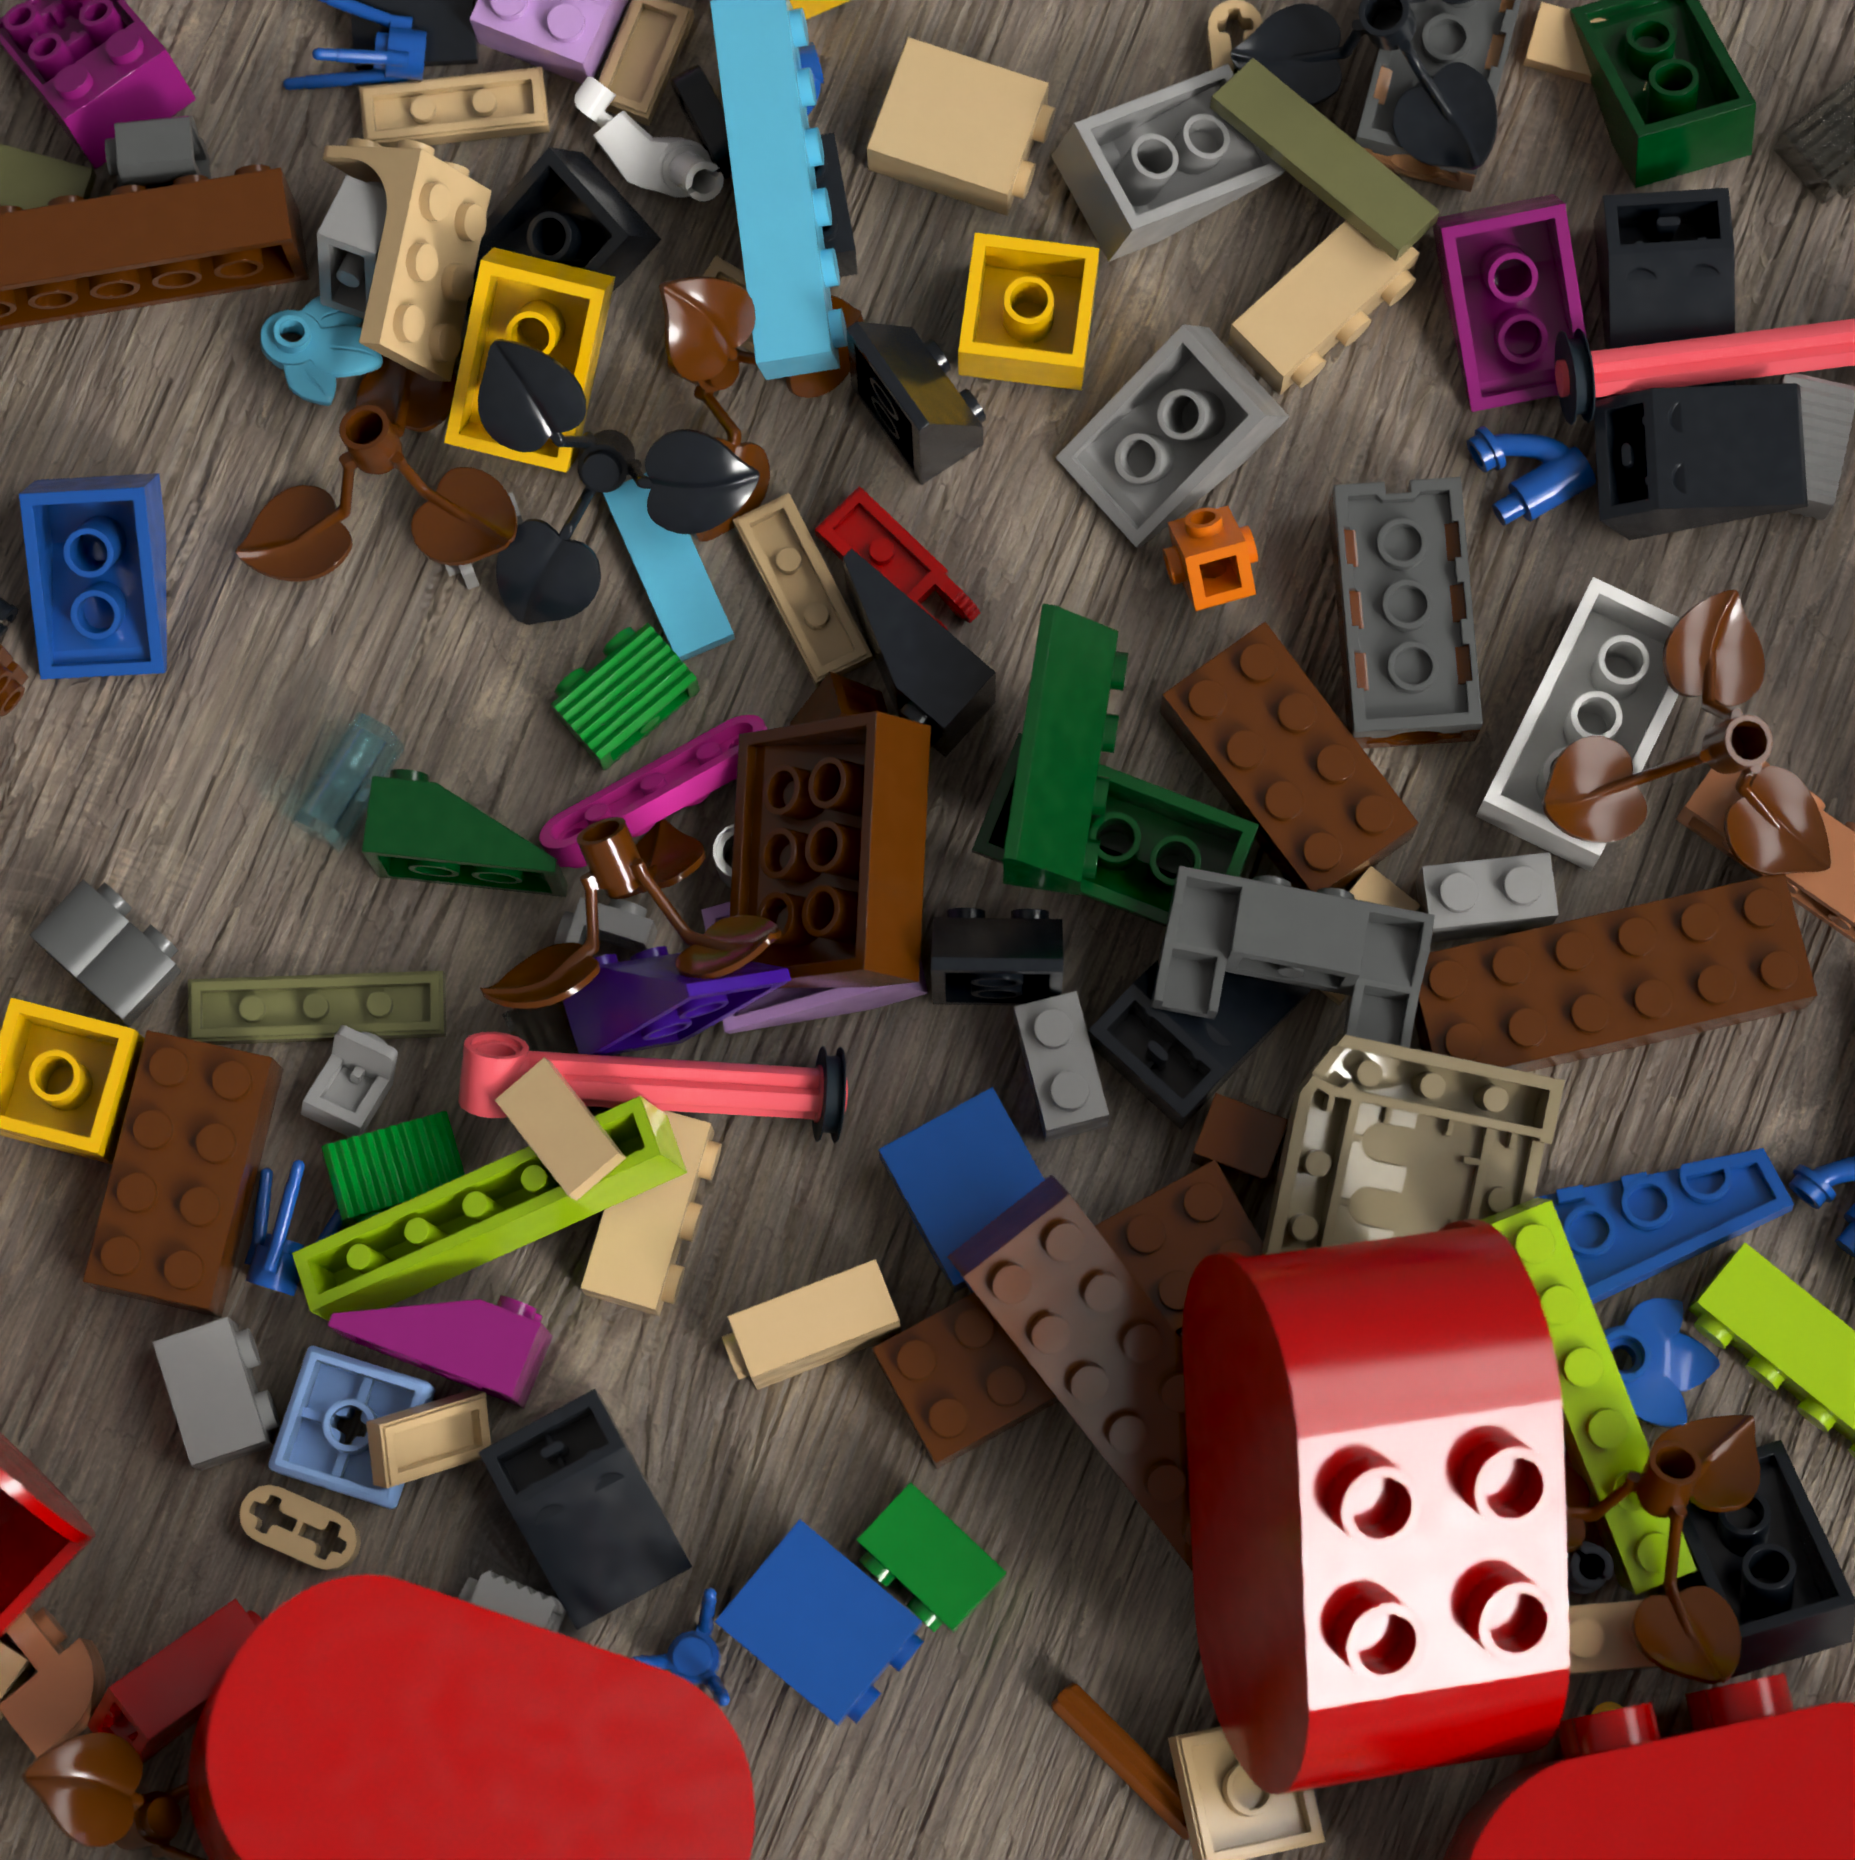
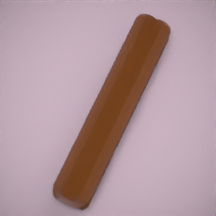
[1051,1682,1189,1841]

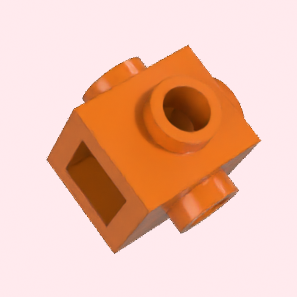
[1162,506,1258,611]

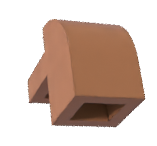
[0,1607,106,1758]

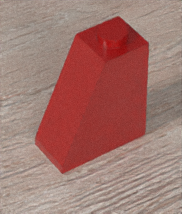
[87,1598,263,1765]

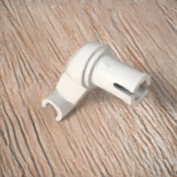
[574,76,723,201]

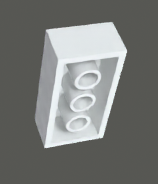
[1476,577,1680,872]

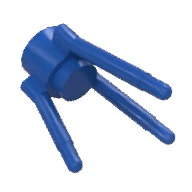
[283,0,427,90]
[244,1160,342,1296]
[631,1588,730,1706]

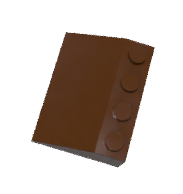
[730,711,931,988]

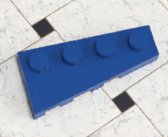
[1534,1148,1794,1304]

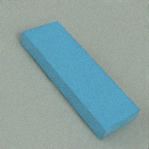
[603,473,735,661]

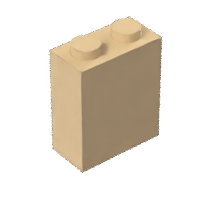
[867,37,1056,216]
[722,1259,901,1390]

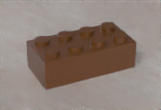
[1160,622,1418,892]
[83,1030,283,1318]

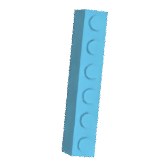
[710,0,848,380]

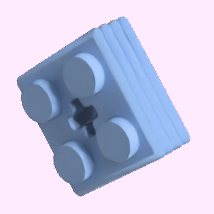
[268,1345,435,1509]

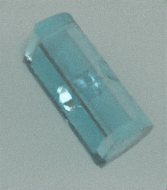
[291,712,404,852]

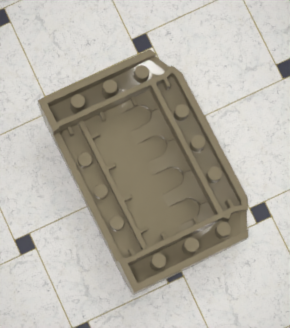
[1261,1034,1565,1255]

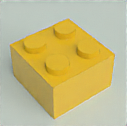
[958,232,1099,391]
[0,997,145,1164]

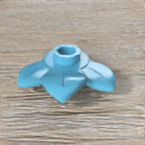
[260,296,383,406]

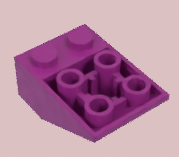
[0,0,196,170]

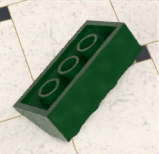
[1003,603,1129,895]
[972,733,1259,927]

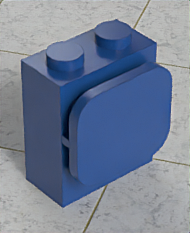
[878,1087,1044,1293]
[715,1519,924,1726]

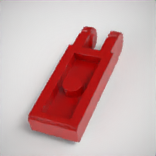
[815,486,981,632]

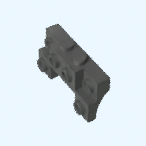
[1151,866,1435,1048]

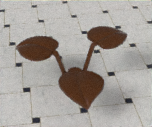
[659,276,864,542]
[235,355,518,582]
[1541,590,1831,875]
[480,817,782,1009]
[1564,1415,1760,1685]
[21,1732,206,1860]

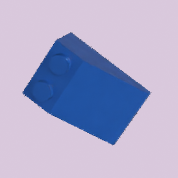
[19,473,167,680]

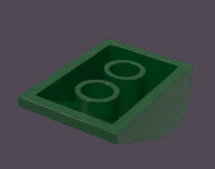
[1570,0,1756,188]
[362,769,568,897]

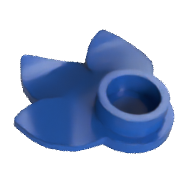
[1603,1298,1720,1428]

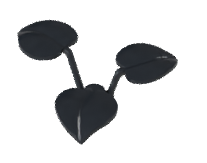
[1230,0,1498,170]
[478,339,760,625]

